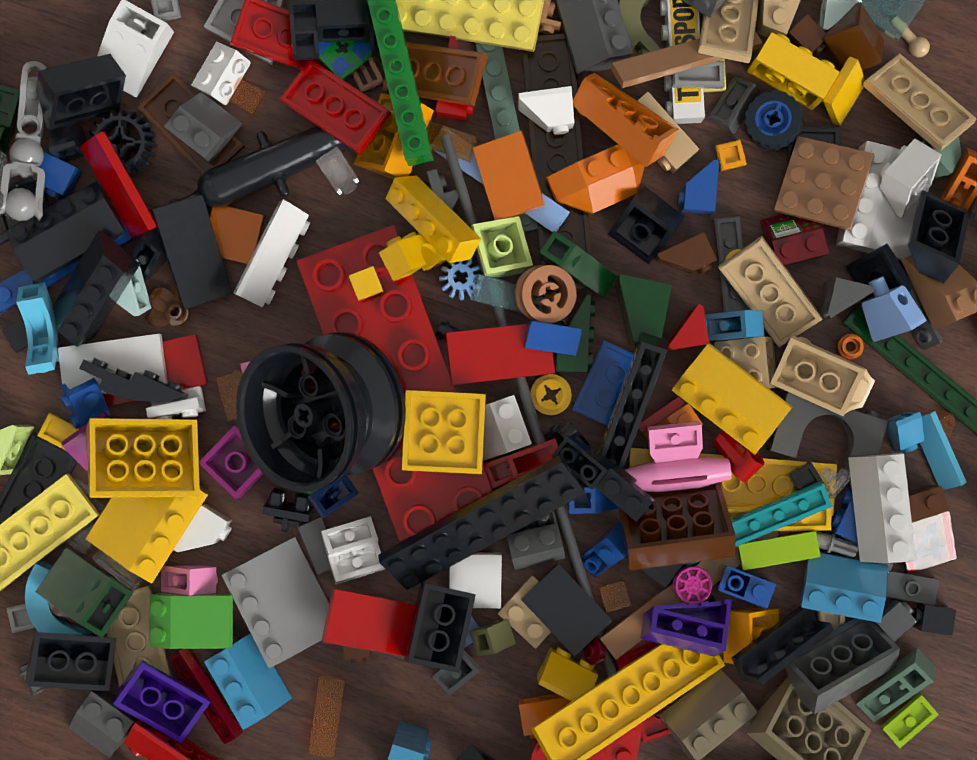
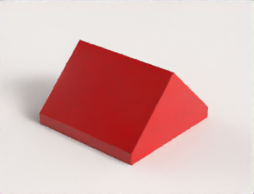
[667,304,709,352]

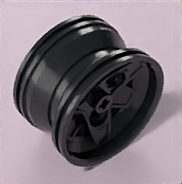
[236,332,406,492]

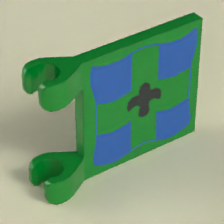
[318,40,373,80]

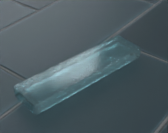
[470,274,569,324]

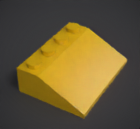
[86,418,200,498]
[86,485,209,583]

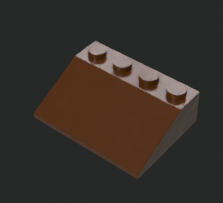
[618,482,736,571]

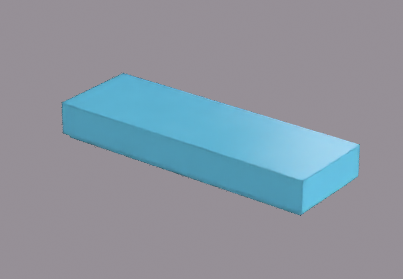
[920,411,967,490]

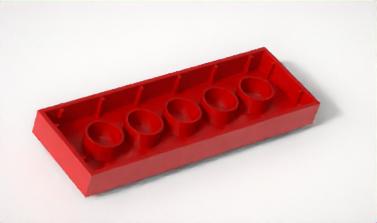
[297,225,493,543]

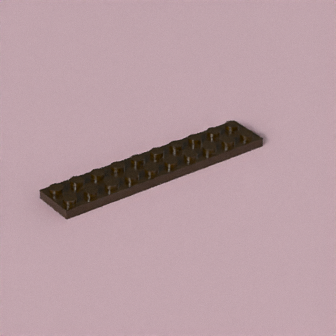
[522,34,592,292]

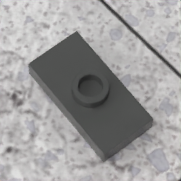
[886,570,939,605]

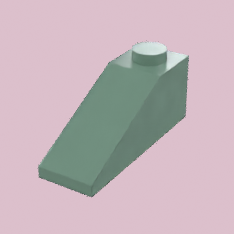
[856,647,936,722]

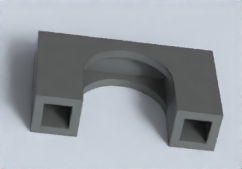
[766,391,888,475]

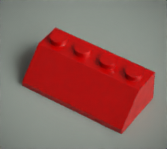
[124,720,219,760]

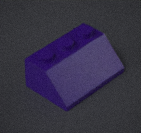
[113,661,211,743]

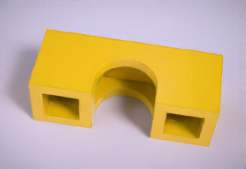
[379,232,447,281]

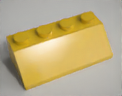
[672,343,792,455]

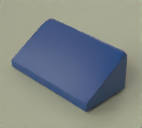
[524,321,582,356]

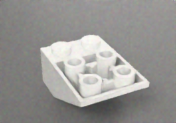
[97,0,174,98]

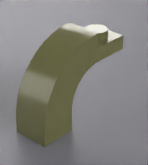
[619,0,661,55]

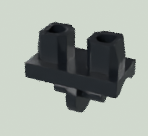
[262,488,314,532]

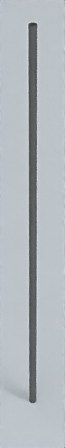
[440,133,616,678]

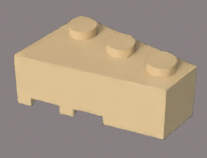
[757,0,800,38]

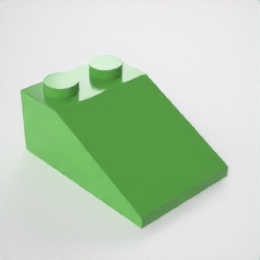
[149,592,233,649]

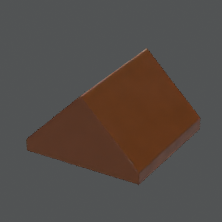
[822,2,884,71]

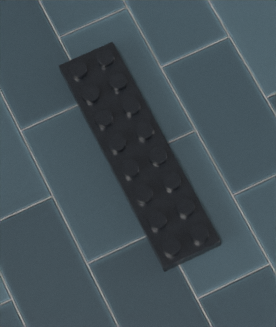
[378,455,586,590]

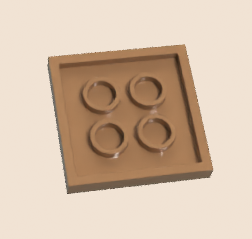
[774,136,875,231]

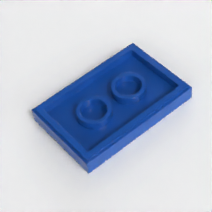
[572,340,634,426]

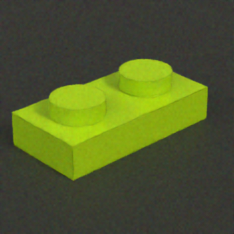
[880,693,939,749]

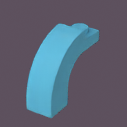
[16,282,60,375]
[25,561,93,636]

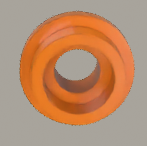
[837,334,864,360]

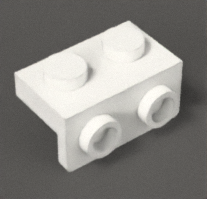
[191,41,251,105]
[146,386,206,419]

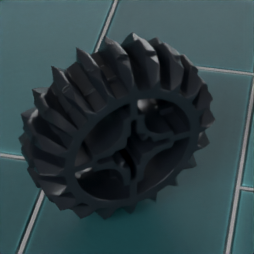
[86,109,158,178]

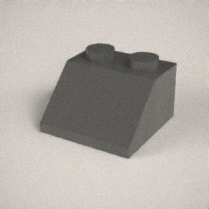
[164,92,242,164]
[69,690,139,758]

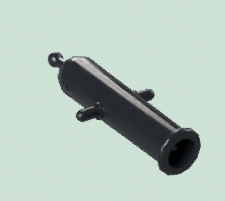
[168,126,350,208]

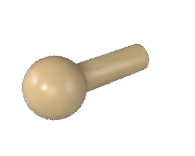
[889,16,930,58]

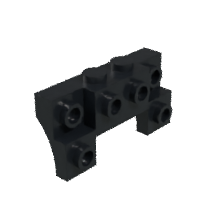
[289,0,381,60]

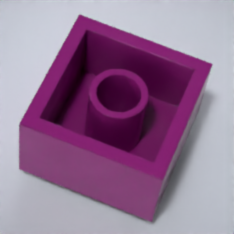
[199,425,263,499]

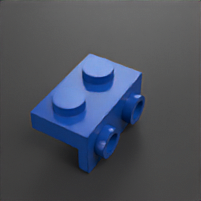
[60,378,113,430]

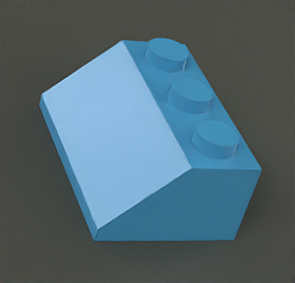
[799,552,888,623]
[204,633,293,730]

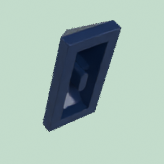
[308,475,359,519]

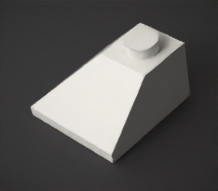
[518,86,574,135]

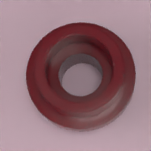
[583,639,606,666]

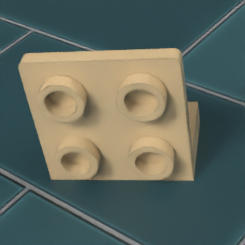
[714,337,778,389]

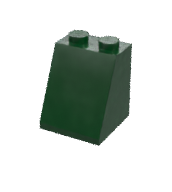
[615,274,672,350]

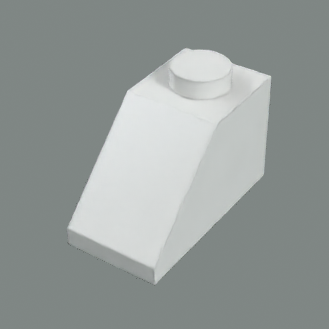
[173,504,232,552]

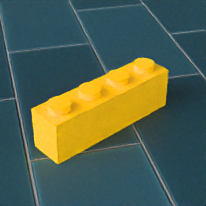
[385,175,481,263]

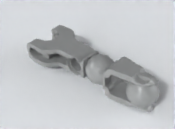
[0,61,46,221]

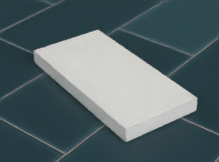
[58,334,168,394]

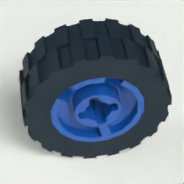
[745,91,803,151]

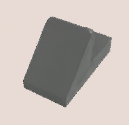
[427,169,460,211]
[432,650,482,696]

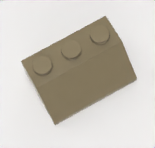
[658,669,758,760]

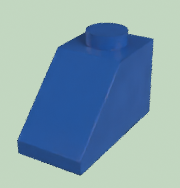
[39,152,83,199]
[677,160,719,215]

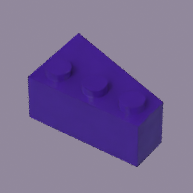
[640,599,732,657]

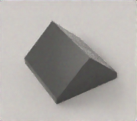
[818,277,876,321]

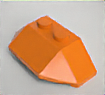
[546,144,645,214]

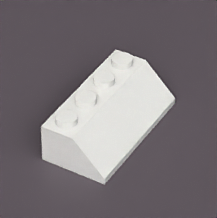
[233,200,310,307]
[848,452,916,563]

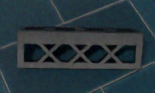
[731,606,834,685]

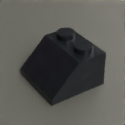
[608,186,685,265]

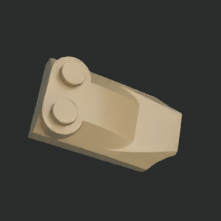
[770,335,875,416]

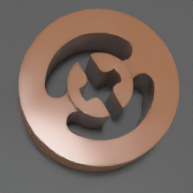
[514,265,576,323]

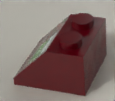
[760,214,829,266]

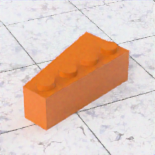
[573,73,679,167]

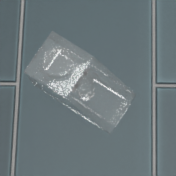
[316,147,360,195]

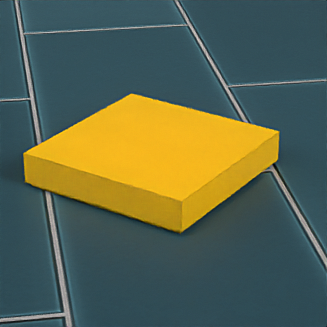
[823,57,865,126]

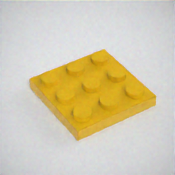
[402,390,486,474]

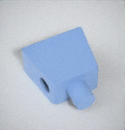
[862,276,926,342]

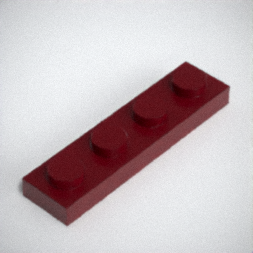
[167,649,243,744]

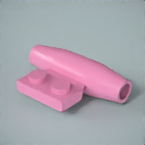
[624,421,731,492]

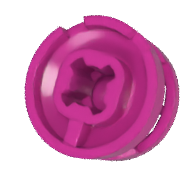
[672,566,712,604]

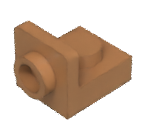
[538,0,561,35]

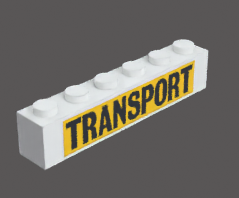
[660,0,705,124]

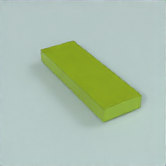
[738,531,821,570]

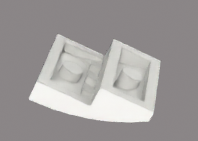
[321,516,385,585]
[449,552,502,608]

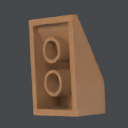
[901,255,977,330]

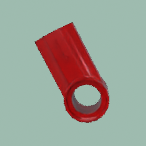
[713,431,765,482]

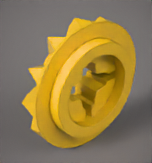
[531,374,572,415]

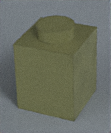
[470,619,516,656]

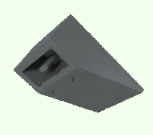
[496,488,565,570]

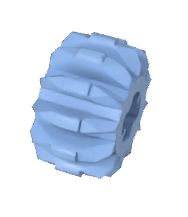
[439,259,483,300]

